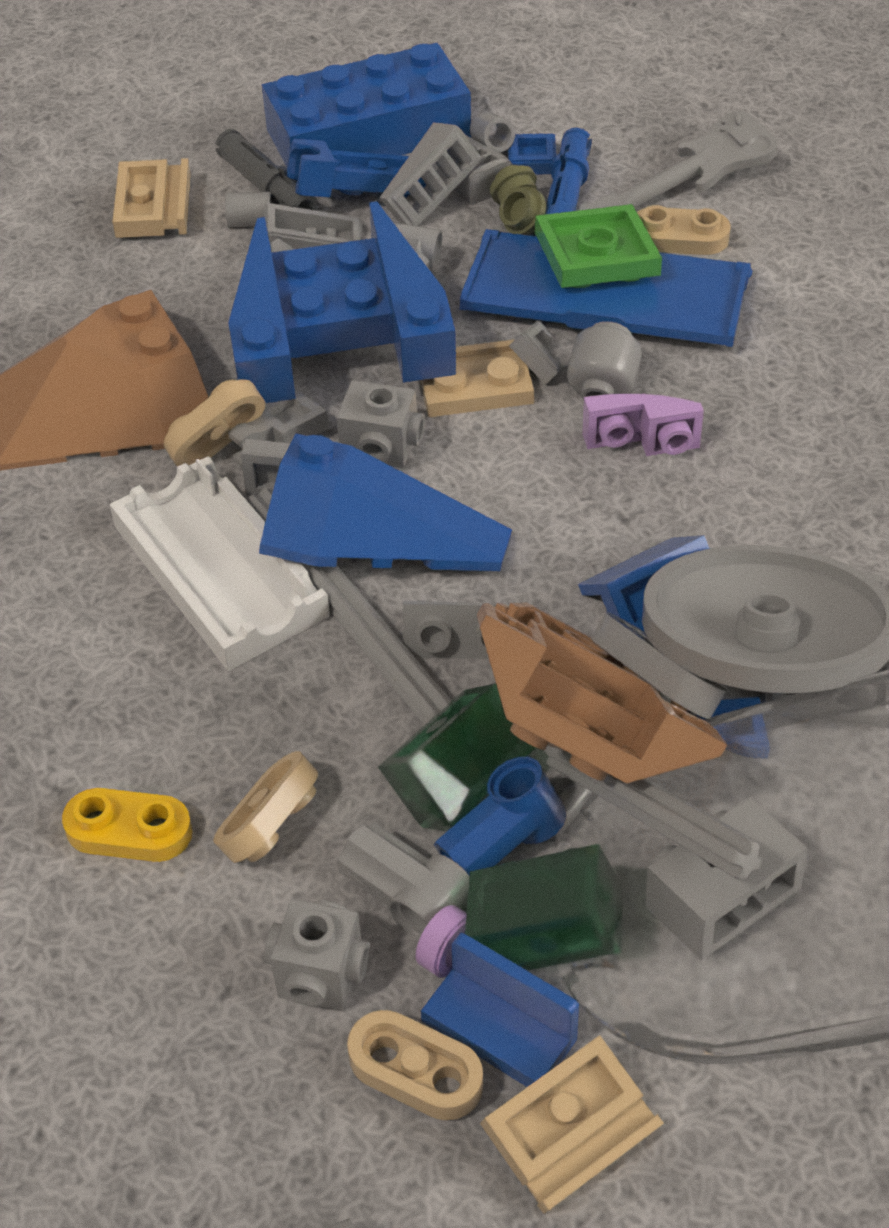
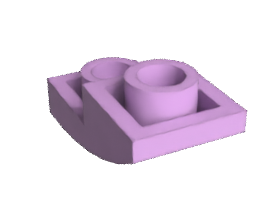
[582,394,704,456]

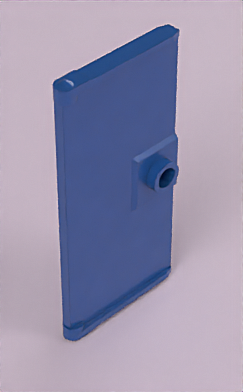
[460,229,753,347]

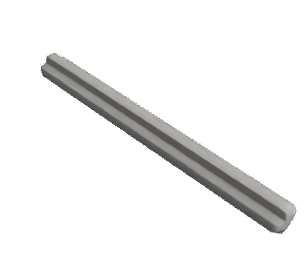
[248,488,456,732]

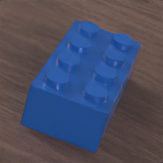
[261,42,472,167]

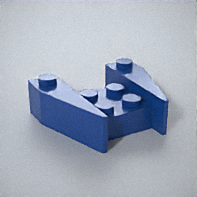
[228,201,456,403]

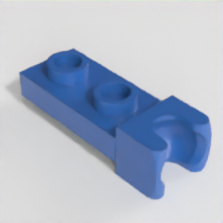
[287,139,427,198]

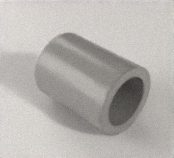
[470,112,515,152]
[225,192,273,228]

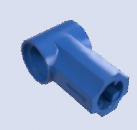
[433,757,567,883]

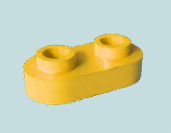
[62,788,193,862]

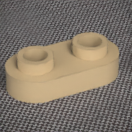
[637,205,731,255]
[163,379,265,467]
[213,751,318,863]
[347,1010,483,1120]

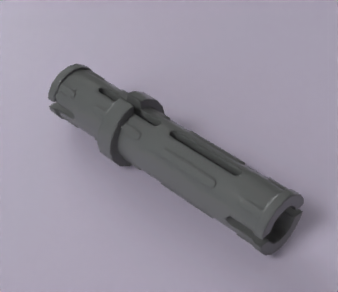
[216,129,318,211]

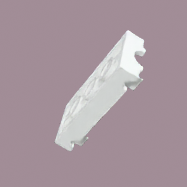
[109,456,330,671]

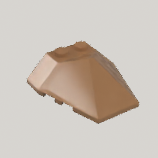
[0,289,209,471]
[477,602,727,783]

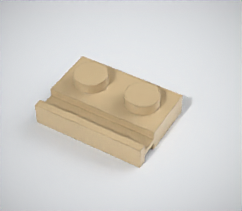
[112,158,191,238]
[420,339,534,417]
[480,1035,664,1214]

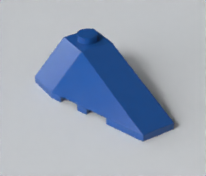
[259,433,512,571]

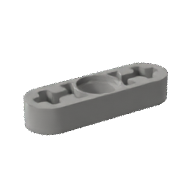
[591,612,726,719]

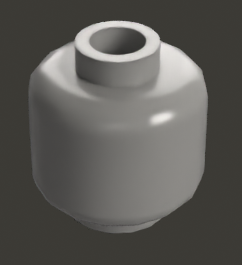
[567,322,642,400]

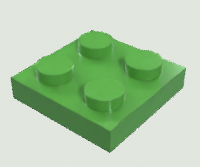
[535,204,662,288]

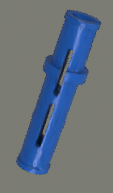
[545,128,592,215]

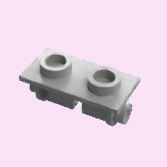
[403,600,513,659]

